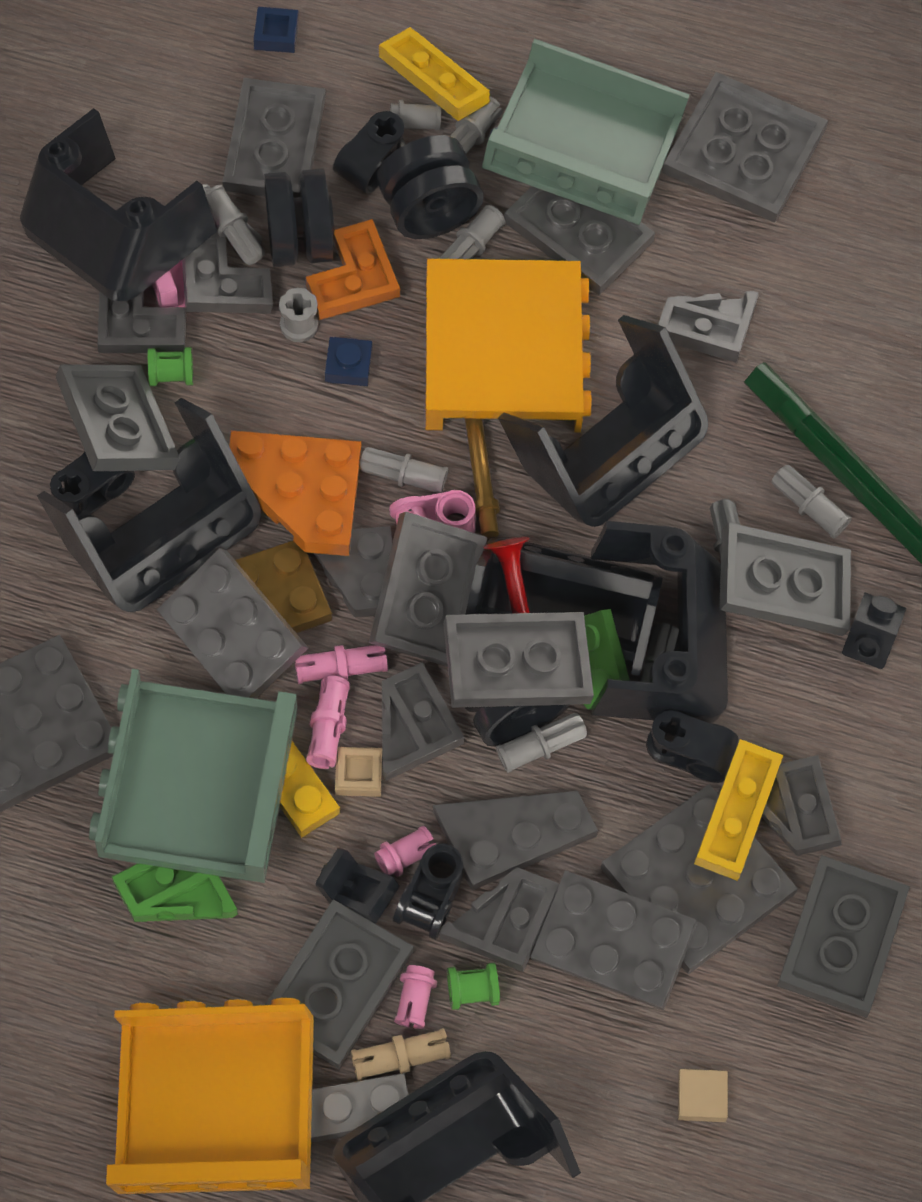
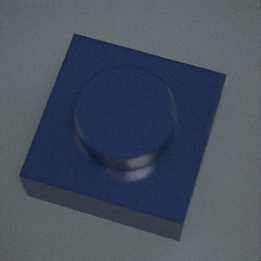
[254,7,299,53]
[325,337,372,387]

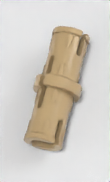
[351,1028,451,1081]

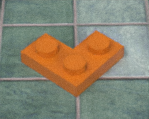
[306,219,400,320]

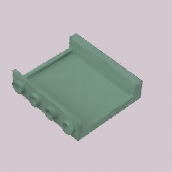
[482,38,690,225]
[89,669,297,883]

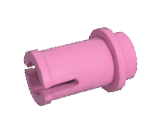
[374,826,436,877]
[394,965,437,1029]

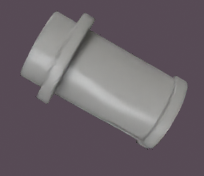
[390,100,441,130]

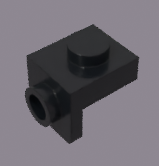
[842,592,906,669]
[316,847,400,924]

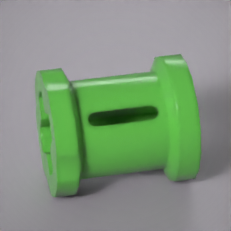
[148,347,193,386]
[447,962,500,1010]

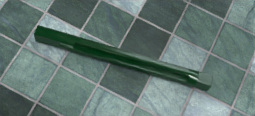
[744,362,922,564]

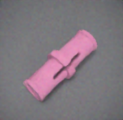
[295,645,388,684]
[306,676,350,769]

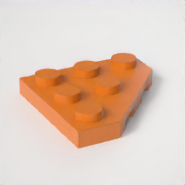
[229,430,362,556]

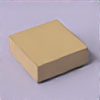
[335,747,382,797]
[678,1069,728,1122]

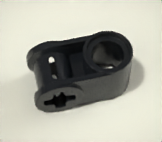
[333,111,405,194]
[50,451,135,517]
[646,710,739,783]
[393,843,463,940]

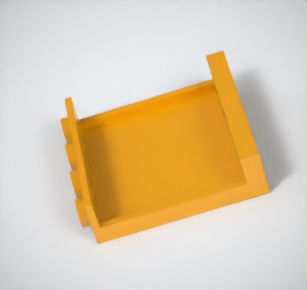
[425,258,592,433]
[106,998,314,1194]

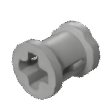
[279,287,318,342]

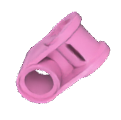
[389,490,476,533]

